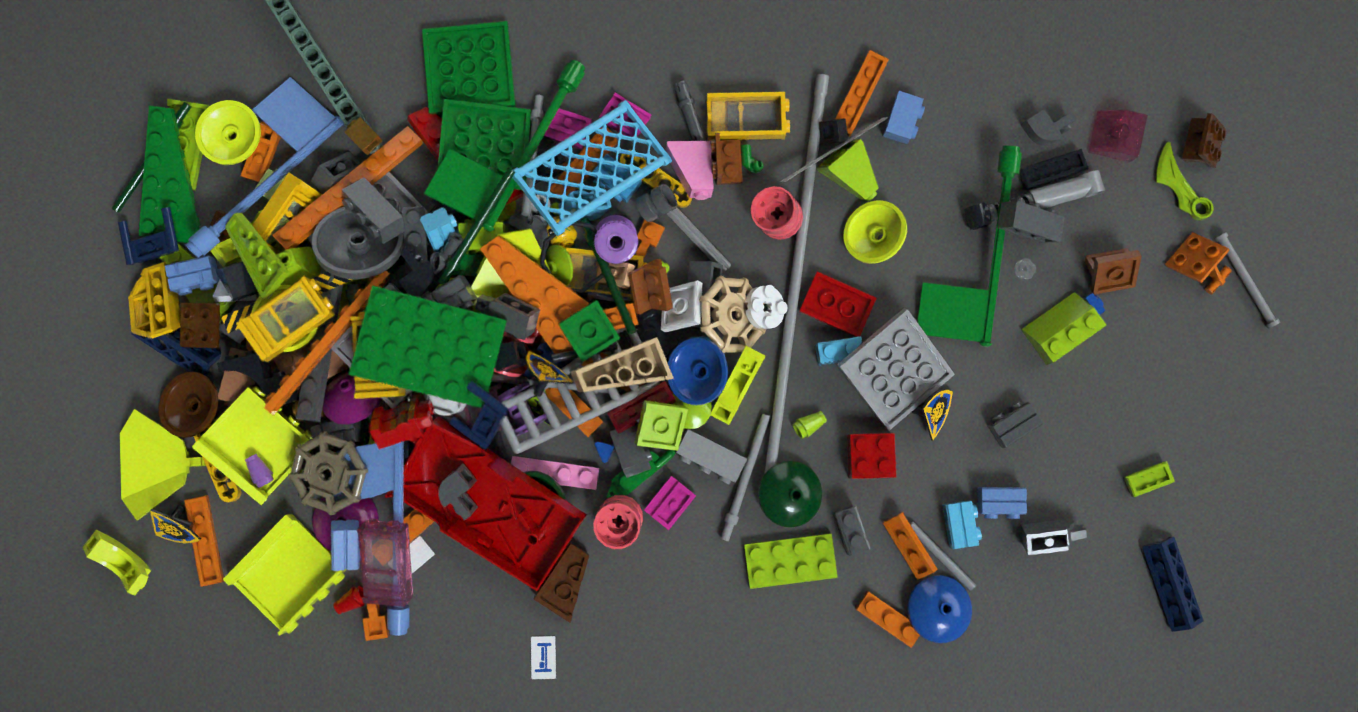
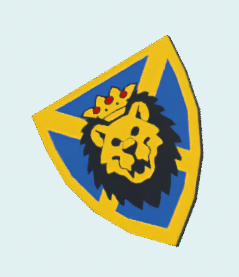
[526,351,574,397]
[911,389,953,441]
[150,505,201,543]

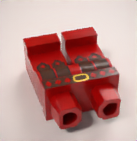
[370,397,435,449]

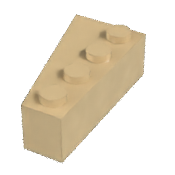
[570,337,674,393]

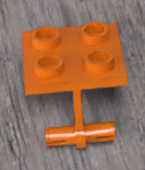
[1165,232,1232,295]

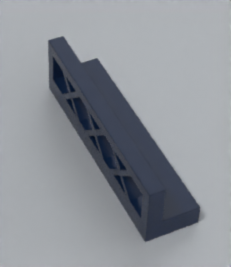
[131,328,222,376]
[1142,536,1204,632]

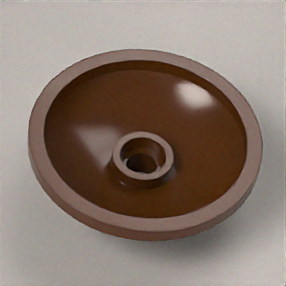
[159,372,218,438]

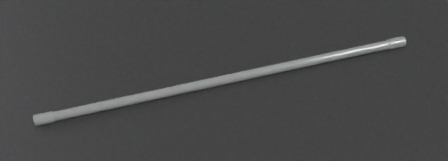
[764,74,829,474]

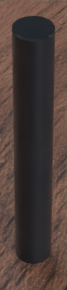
[551,342,618,363]

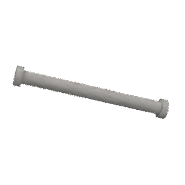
[1214,232,1280,328]

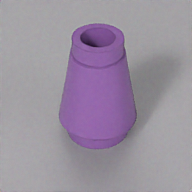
[245,454,274,488]

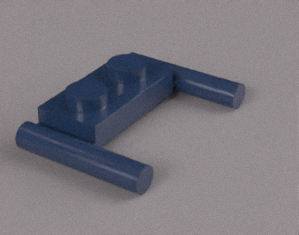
[118,207,179,265]
[449,381,509,450]

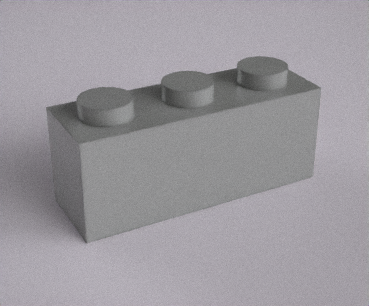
[676,429,747,484]

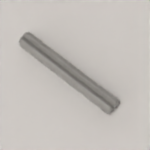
[667,208,731,273]

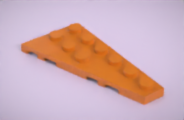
[480,236,613,354]

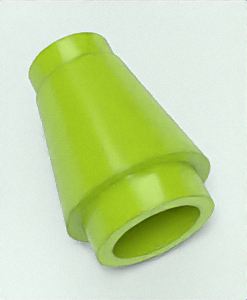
[793,411,827,439]

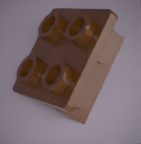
[1182,113,1226,168]
[180,303,220,348]

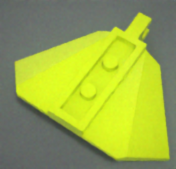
[471,228,552,314]
[120,409,206,521]

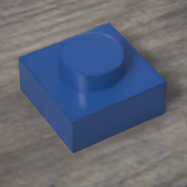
[1083,293,1106,315]

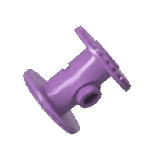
[594,215,638,264]
[495,382,547,437]

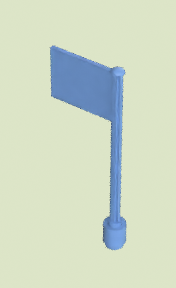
[185,77,345,258]

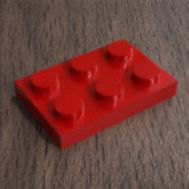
[799,272,877,337]

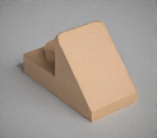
[597,263,635,289]

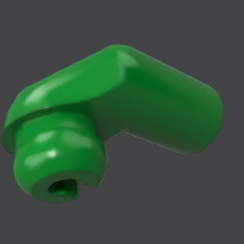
[741,144,764,173]

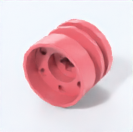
[750,186,803,240]
[593,495,643,549]

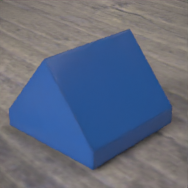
[594,442,615,463]

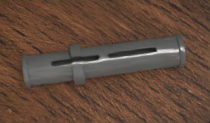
[674,80,707,141]

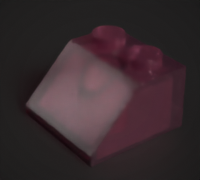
[1088,110,1148,162]

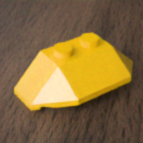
[128,262,181,339]

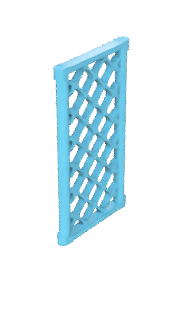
[513,100,672,236]

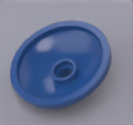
[668,338,728,405]
[907,575,972,643]

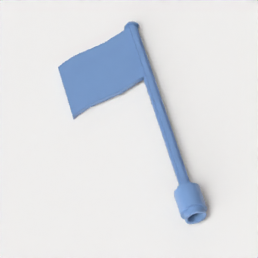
[330,441,410,635]

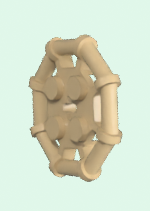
[699,276,766,354]

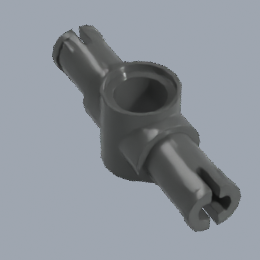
[430,232,464,292]

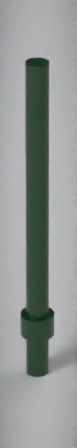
[112,102,192,213]
[438,168,516,285]
[580,218,637,334]

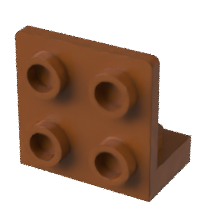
[711,133,743,185]

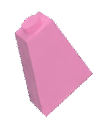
[665,141,714,200]

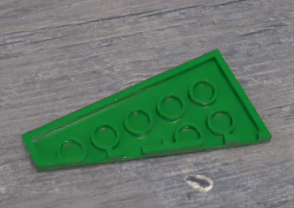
[139,105,201,243]

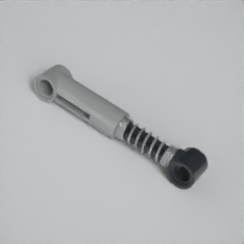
[964,170,1105,230]

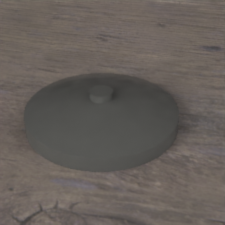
[312,207,404,279]

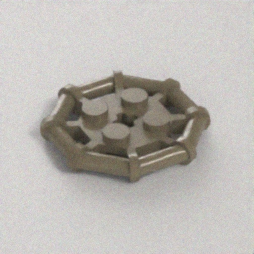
[288,431,368,515]

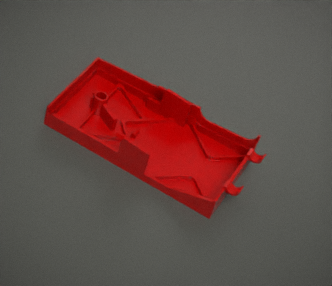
[385,417,587,591]

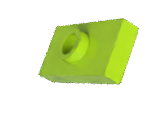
[1124,461,1175,497]

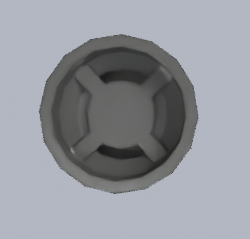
[636,184,677,222]

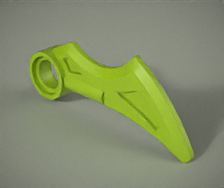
[1156,142,1214,220]

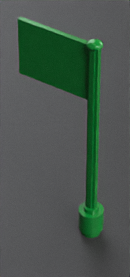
[424,60,585,232]
[917,145,1022,347]

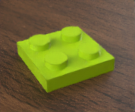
[634,400,688,451]

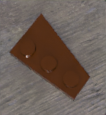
[533,542,589,623]

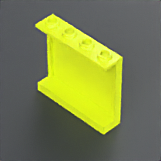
[192,385,312,505]
[223,514,347,636]

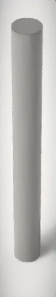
[910,522,976,591]

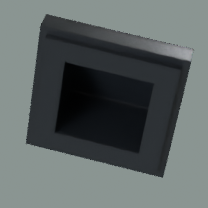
[819,118,848,143]

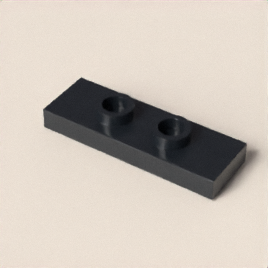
[1020,148,1089,190]

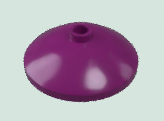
[322,369,382,425]
[312,497,379,551]

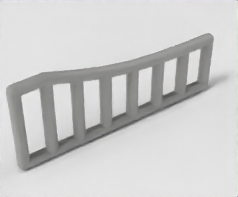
[501,328,661,454]

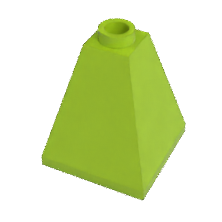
[816,139,879,202]
[276,246,321,285]

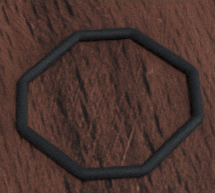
[540,221,609,294]

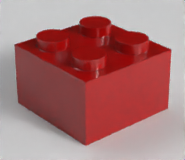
[847,433,896,479]

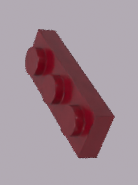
[607,381,677,434]

